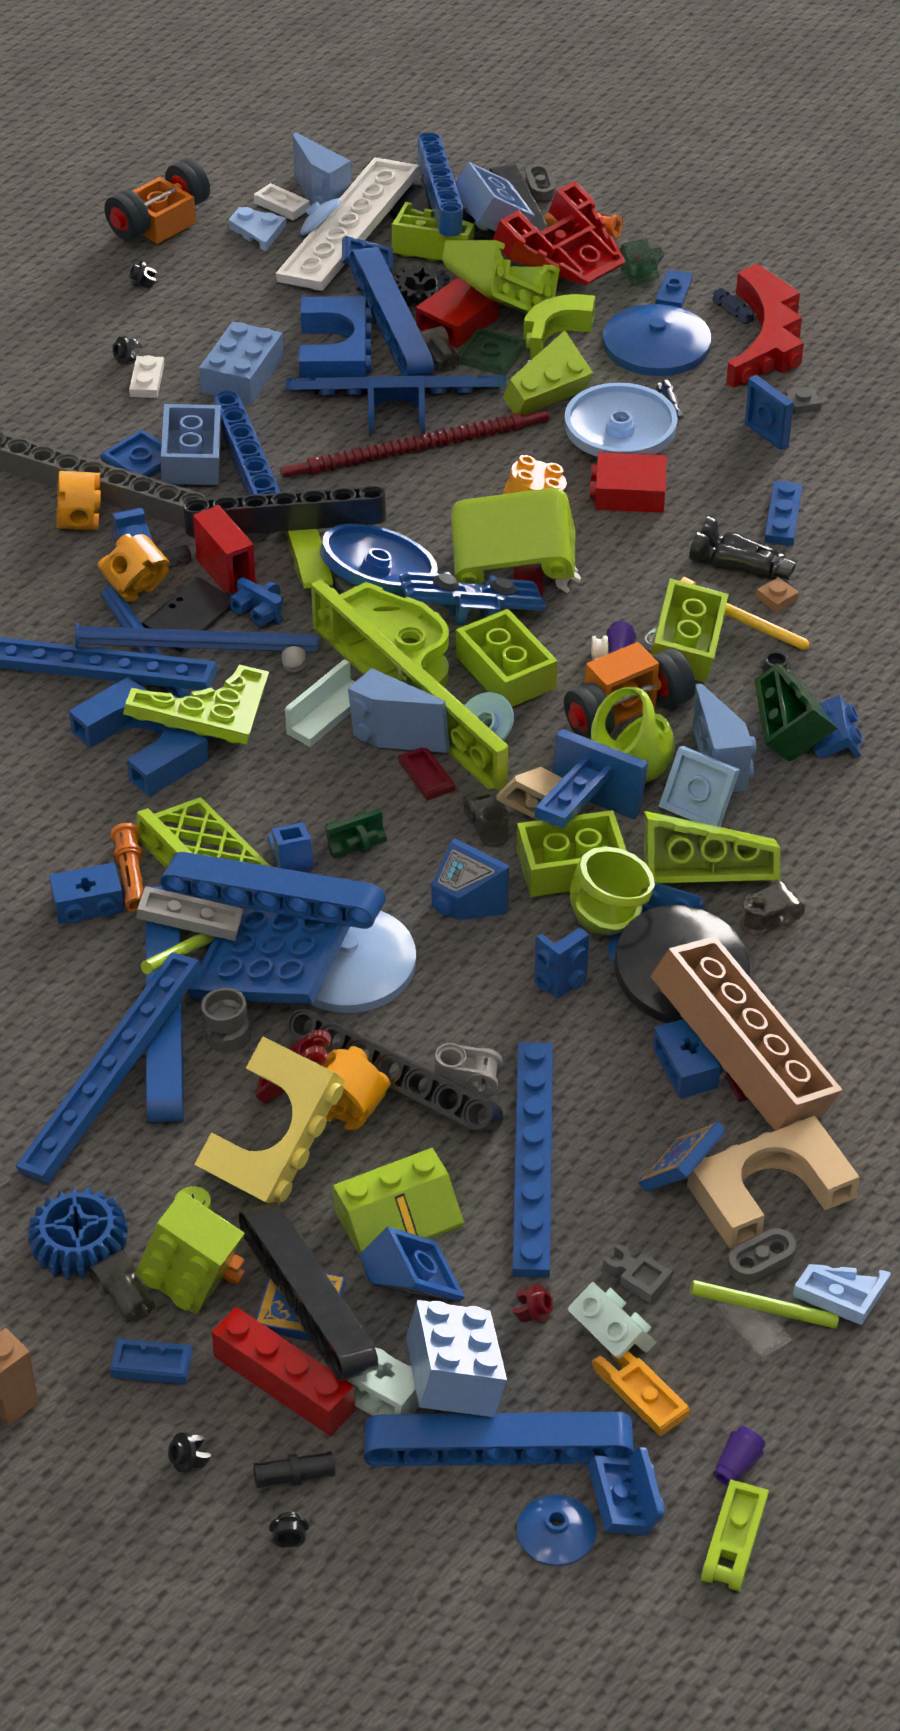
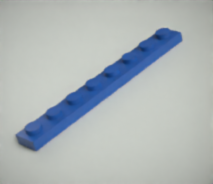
[0,637,218,691]
[16,952,203,1184]
[513,1042,553,1277]

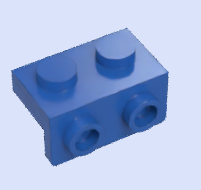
[813,694,863,759]
[534,927,589,999]
[587,1447,664,1536]

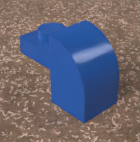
[111,508,153,544]
[267,822,313,872]

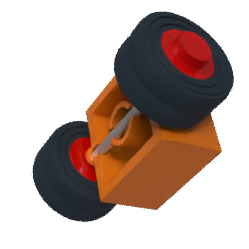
[104,158,210,244]
[564,642,695,740]

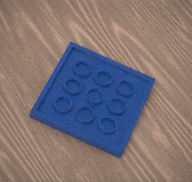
[188,906,350,1004]

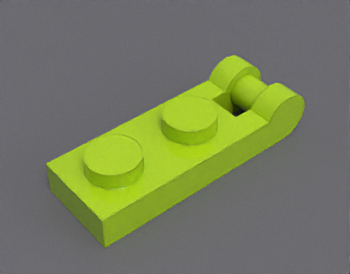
[701,1479,769,1592]

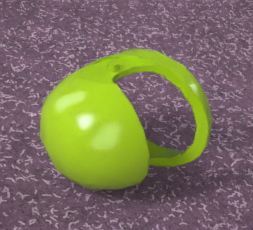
[591,687,675,784]
[570,846,654,936]

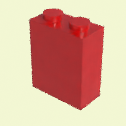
[416,278,498,348]
[590,452,667,513]
[193,505,256,594]

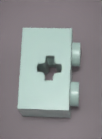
[346,1348,419,1416]

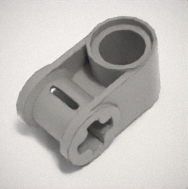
[434,1043,503,1095]

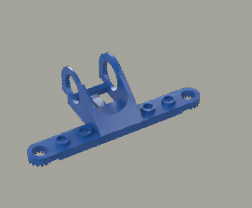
[286,375,506,436]

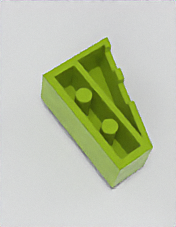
[392,202,475,261]
[503,330,593,415]

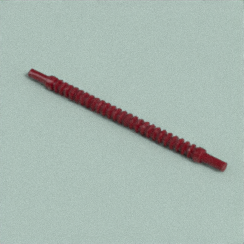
[280,410,549,478]

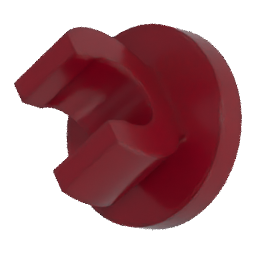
[513,1284,553,1323]

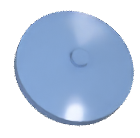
[564,383,677,457]
[310,911,416,1013]

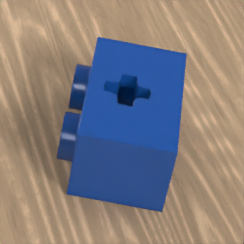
[49,862,124,924]
[653,1019,723,1099]

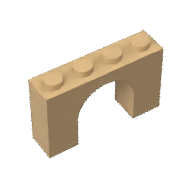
[687,1115,859,1249]

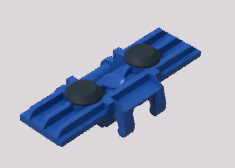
[399,572,546,626]

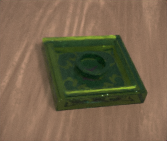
[455,327,526,375]

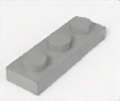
[136,886,244,941]

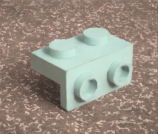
[568,1281,657,1359]

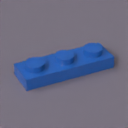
[764,481,802,546]

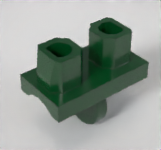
[325,809,387,859]

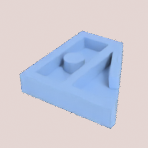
[229,207,286,251]
[793,1264,891,1325]

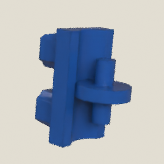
[230,577,284,628]

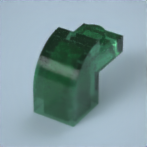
[619,238,664,284]

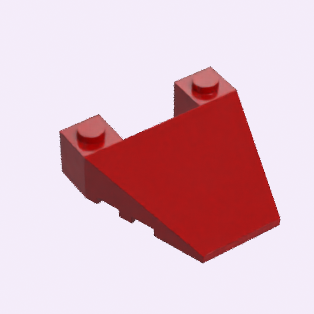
[493,181,626,285]

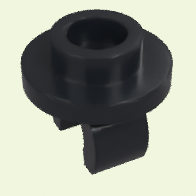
[129,260,156,288]
[112,336,142,364]
[168,1432,212,1472]

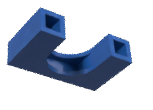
[299,296,371,381]
[69,677,208,797]

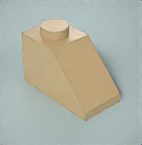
[496,767,562,820]

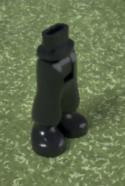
[689,516,796,580]

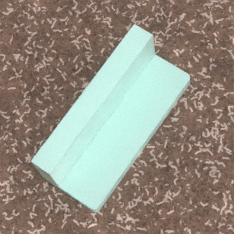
[285,659,355,747]

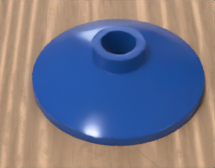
[517,1495,596,1566]

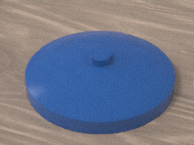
[603,304,711,376]
[320,524,437,596]

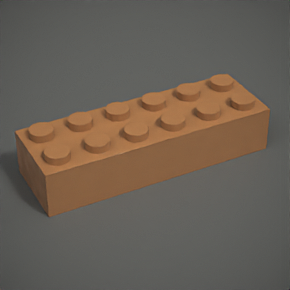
[650,936,842,1131]

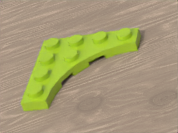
[123,664,269,745]

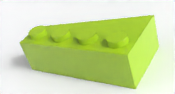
[644,811,780,883]

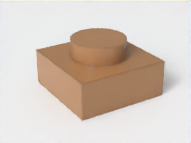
[756,577,799,612]

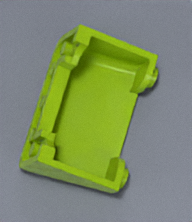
[442,240,560,314]
[451,488,576,584]

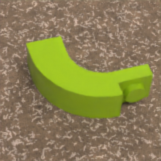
[523,294,596,359]

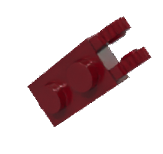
[256,1029,331,1104]

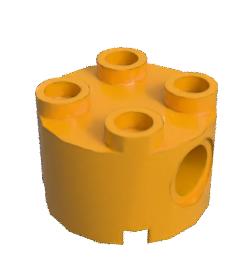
[502,455,567,494]
[56,471,101,531]
[97,533,170,602]
[322,1046,390,1130]

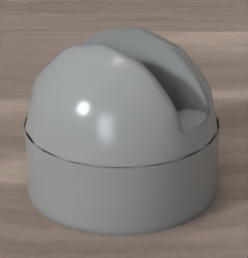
[281,646,306,673]

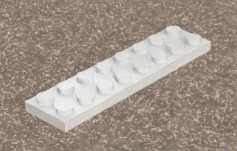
[276,157,420,291]

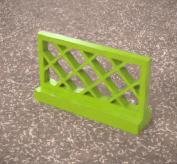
[136,797,270,868]

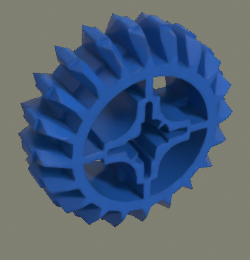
[27,1186,128,1281]

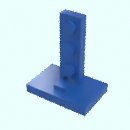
[534,729,648,829]

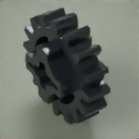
[394,264,450,306]

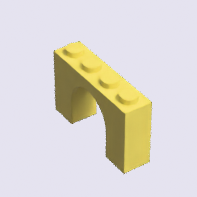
[194,1037,345,1205]

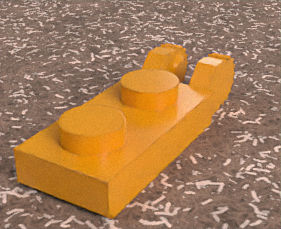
[592,1351,690,1437]

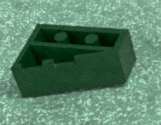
[754,663,838,761]

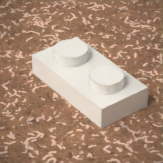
[254,183,310,221]
[129,355,164,398]

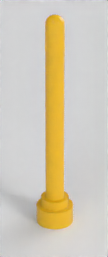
[681,577,809,650]

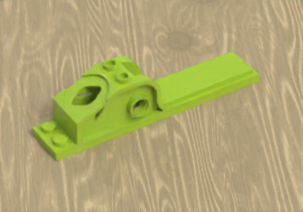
[311,579,509,796]

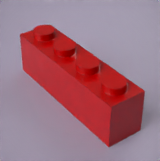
[211,1307,355,1437]

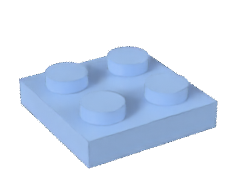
[659,746,740,827]

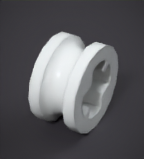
[591,636,608,661]

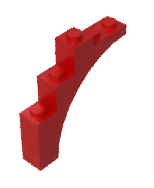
[726,263,804,388]

